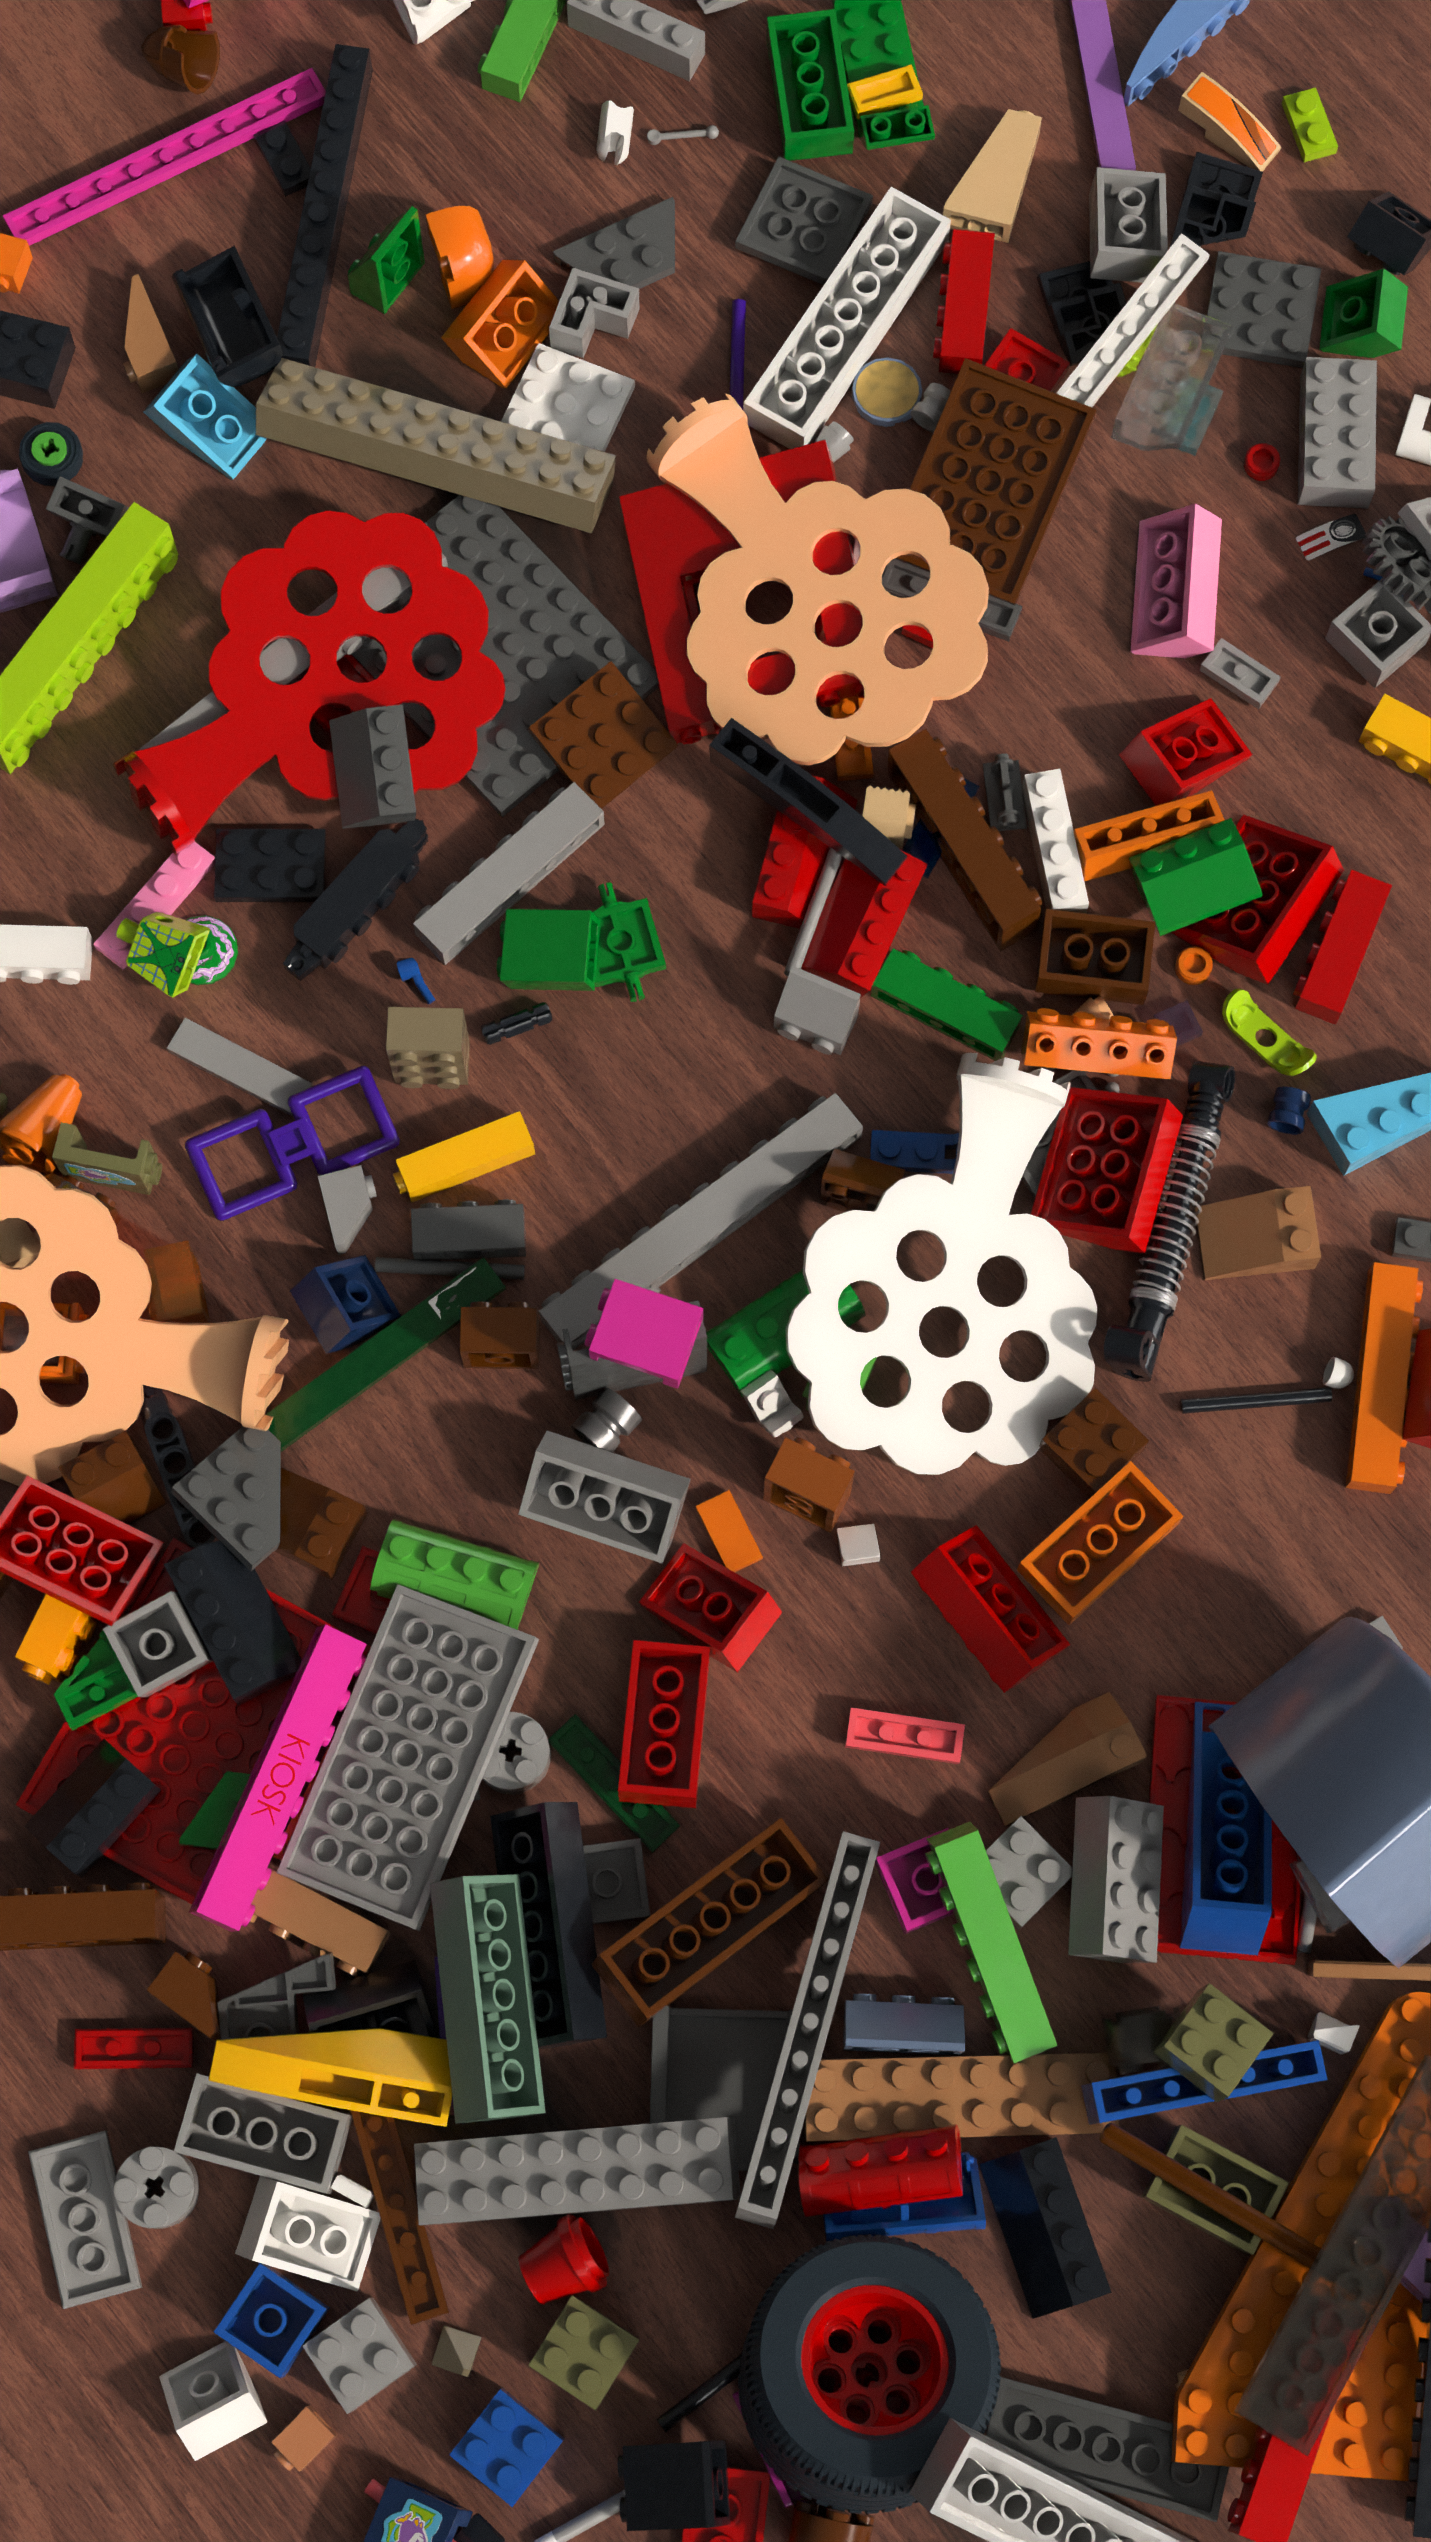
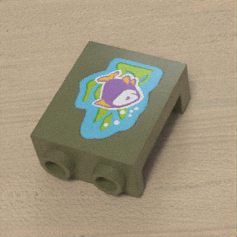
[52,1122,162,1195]

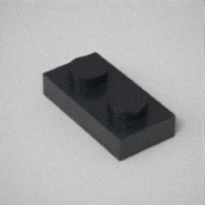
[254,121,311,197]

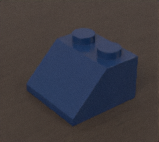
[290,1255,401,1354]

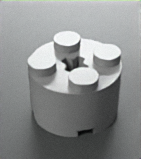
[482,1712,551,1795]
[113,2147,199,2229]

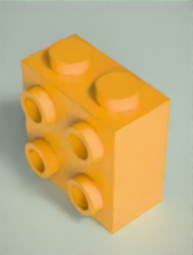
[15,1594,97,1685]

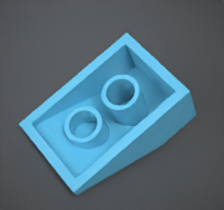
[143,354,267,480]

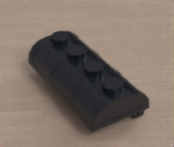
[172,246,283,387]

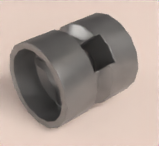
[571,1387,642,1453]

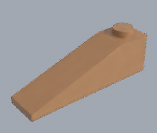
[988,1692,1147,1827]

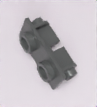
[983,753,1027,831]

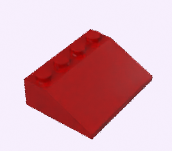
[1171,814,1344,985]
[1030,1087,1183,1253]
[0,1475,164,1626]

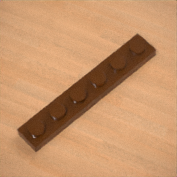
[350,2110,449,2325]

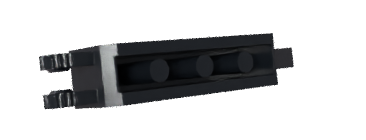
[283,818,429,981]

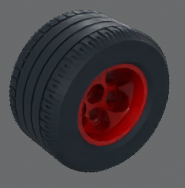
[738,2234,1001,2514]

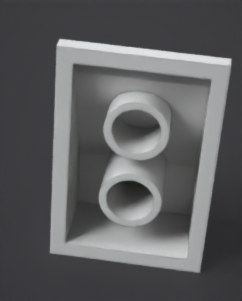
[235,2176,381,2292]

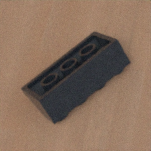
[164,1540,302,1706]
[979,2137,1112,2319]

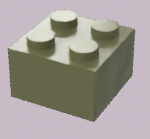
[1154,1983,1274,2102]
[528,2295,640,2411]

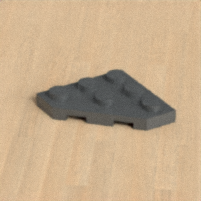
[171,1426,281,1571]

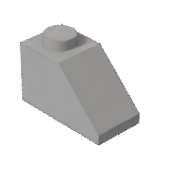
[318,1165,377,1255]

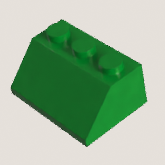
[1129,818,1263,936]

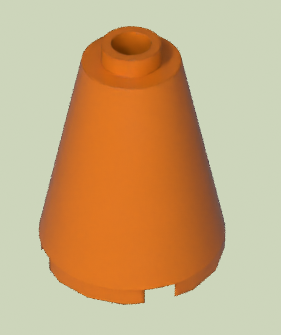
[0,1074,82,1175]

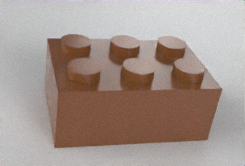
[763,1437,855,1533]

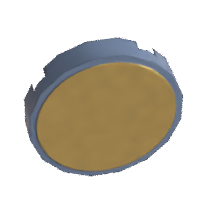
[852,357,922,427]

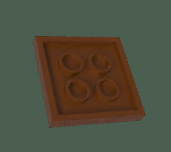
[527,661,679,809]

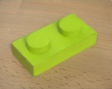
[1281,88,1338,162]

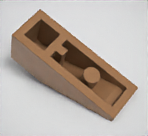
[122,274,178,393]

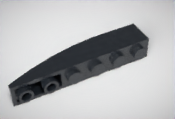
[709,718,907,886]

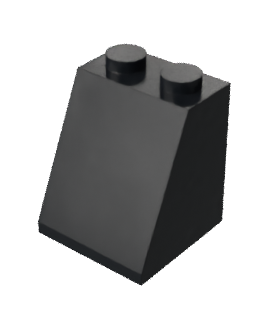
[617,2440,731,2531]

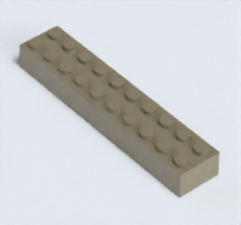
[256,358,616,533]

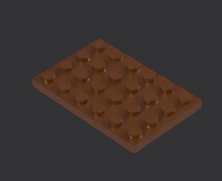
[895,358,1097,605]

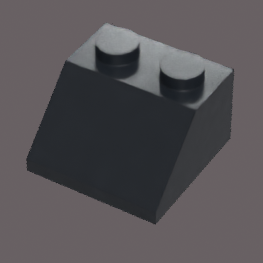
[1347,191,1431,275]

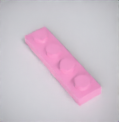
[94,842,215,970]

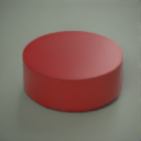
[1244,443,1280,481]

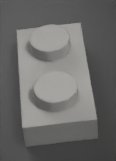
[1200,638,1281,709]

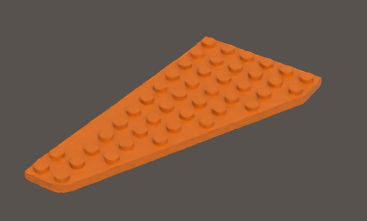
[1171,1992,1431,2481]

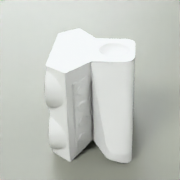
[393,0,474,45]

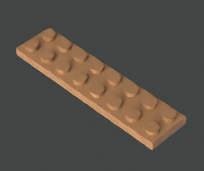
[804,2053,1119,2142]

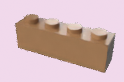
[250,1870,391,1977]

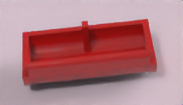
[799,2124,963,2217]

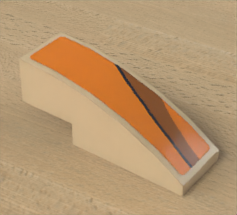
[1178,72,1281,172]

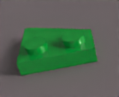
[54,1630,138,1730]
[179,1771,251,1850]

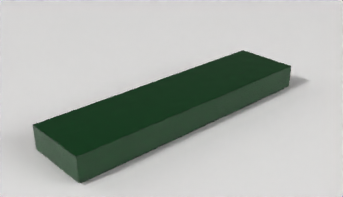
[548,1714,680,1853]

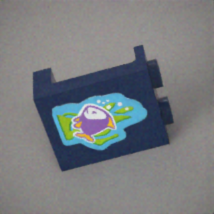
[363,2477,473,2542]

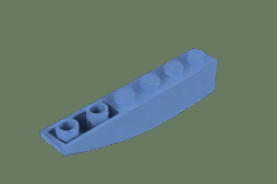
[1124,0,1250,107]

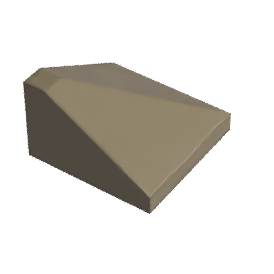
[432,2325,482,2377]

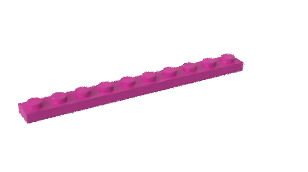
[3,68,326,246]

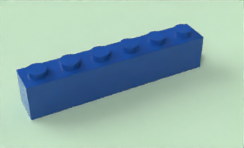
[1081,2040,1328,2125]

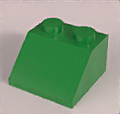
[1319,268,1408,358]

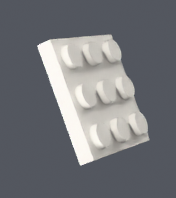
[501,343,635,452]

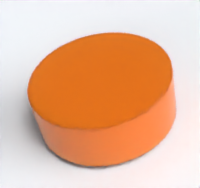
[1175,946,1213,985]

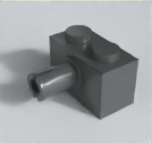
[46,476,129,565]

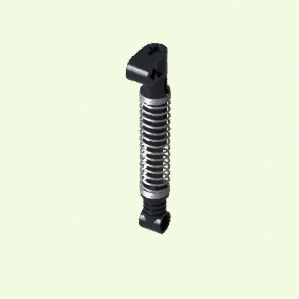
[1104,1061,1235,1382]

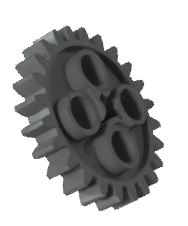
[1362,516,1431,614]

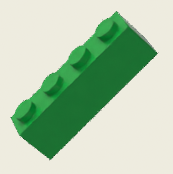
[871,948,1023,1061]

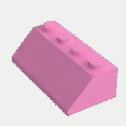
[1130,503,1222,659]

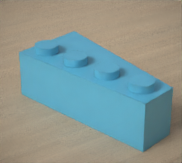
[1306,1073,1431,1176]

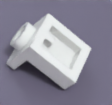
[741,1370,804,1438]

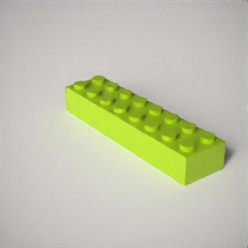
[0,502,178,775]

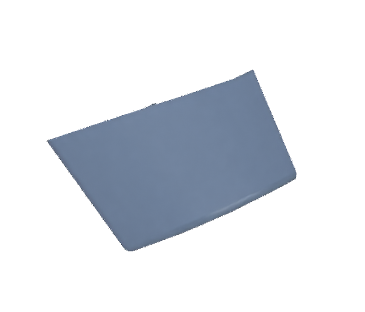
[1208,1617,1431,1969]

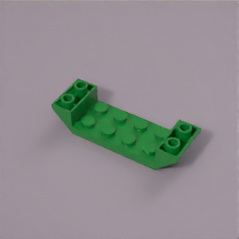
[832,0,935,150]

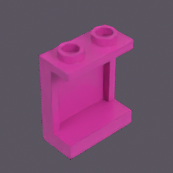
[585,1279,703,1389]

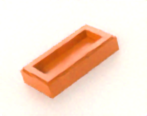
[696,1490,763,1572]

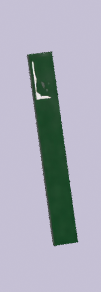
[265,1257,506,1452]

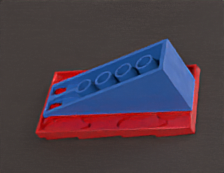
[1148,1695,1302,1965]

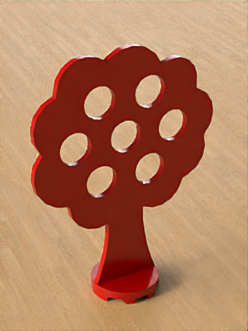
[113,511,506,854]

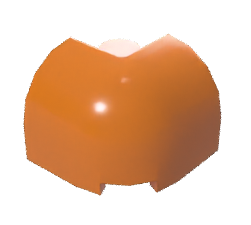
[425,206,494,309]

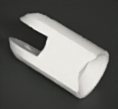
[596,100,634,165]

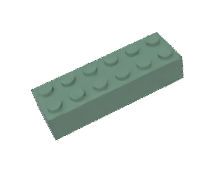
[430,1874,546,2124]

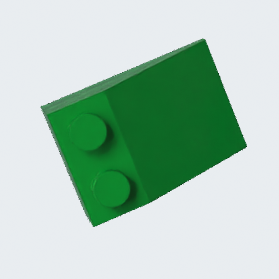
[348,206,425,315]

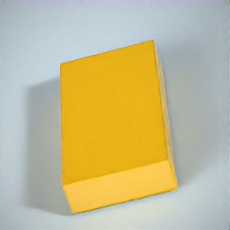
[847,65,923,119]

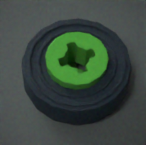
[19,422,83,486]

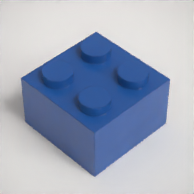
[214,2263,330,2378]
[450,2387,564,2507]

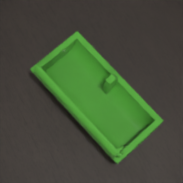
[370,1519,539,1630]

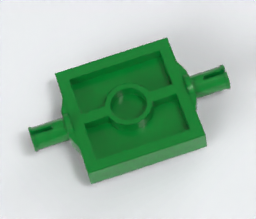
[593,882,666,1002]

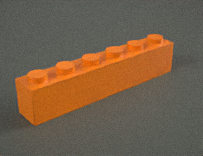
[1345,1262,1423,1494]

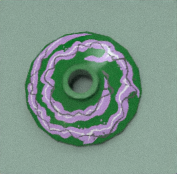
[186,915,238,985]

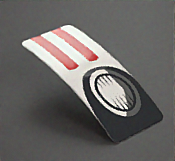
[1296,514,1366,561]

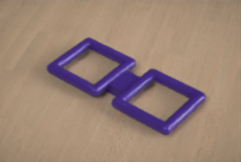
[185,1066,400,1221]

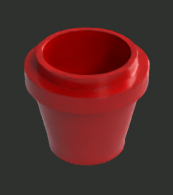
[518,2214,610,2305]

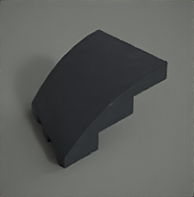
[1169,152,1263,249]
[1037,261,1126,366]

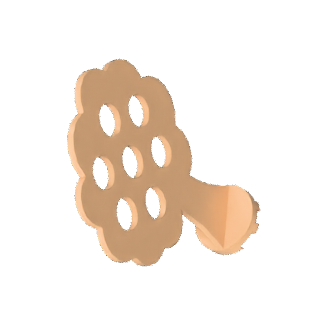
[647,394,989,766]
[0,1165,289,1486]

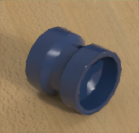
[1267,1086,1312,1135]

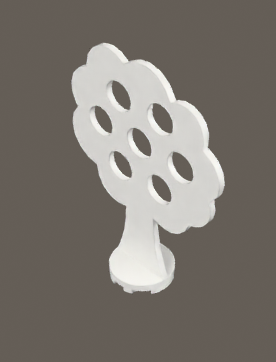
[785,1053,1097,1475]

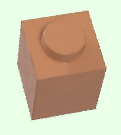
[271,2405,338,2472]

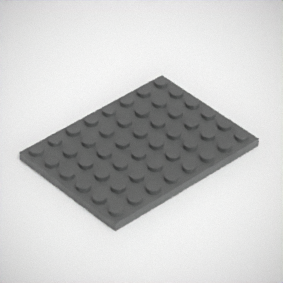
[351,495,659,818]

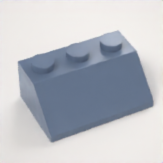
[843,1994,965,2056]

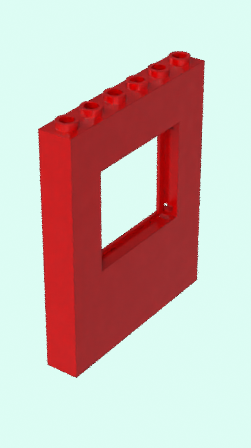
[619,440,865,744]

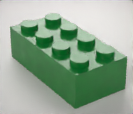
[766,9,854,161]

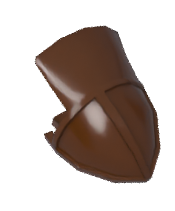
[141,24,220,95]

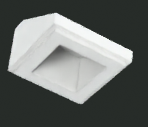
[837,1524,880,1566]

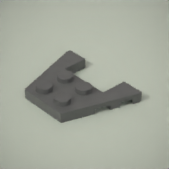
[217,1953,342,2109]

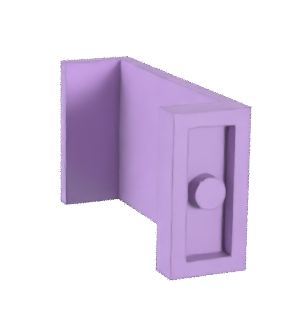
[0,468,58,613]

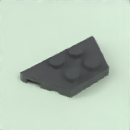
[553,197,675,289]

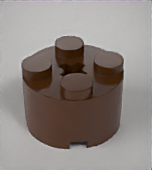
[787,2499,875,2542]

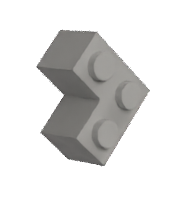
[549,268,640,358]

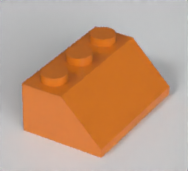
[441,260,559,388]

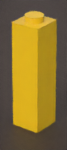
[393,1111,535,1203]

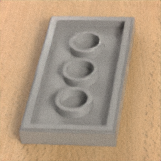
[28,2131,143,2309]

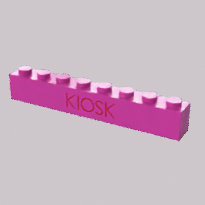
[189,1624,366,1932]

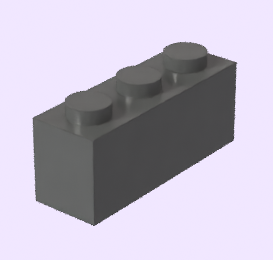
[411,1199,526,1260]

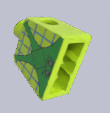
[116,912,210,998]

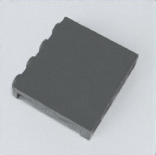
[557,1300,707,1400]
[650,2006,800,2172]

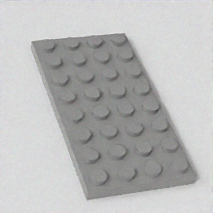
[277,1584,539,1931]

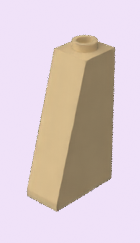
[943,109,1042,243]

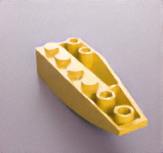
[208,2028,452,2127]

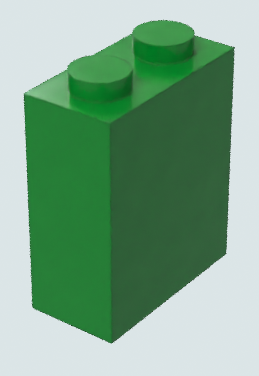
[497,909,601,991]

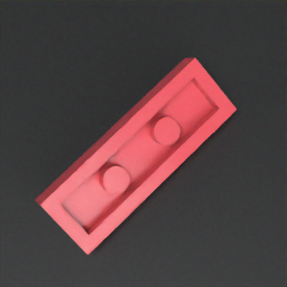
[845,1708,965,1764]

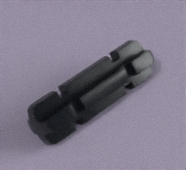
[481,1002,552,1045]

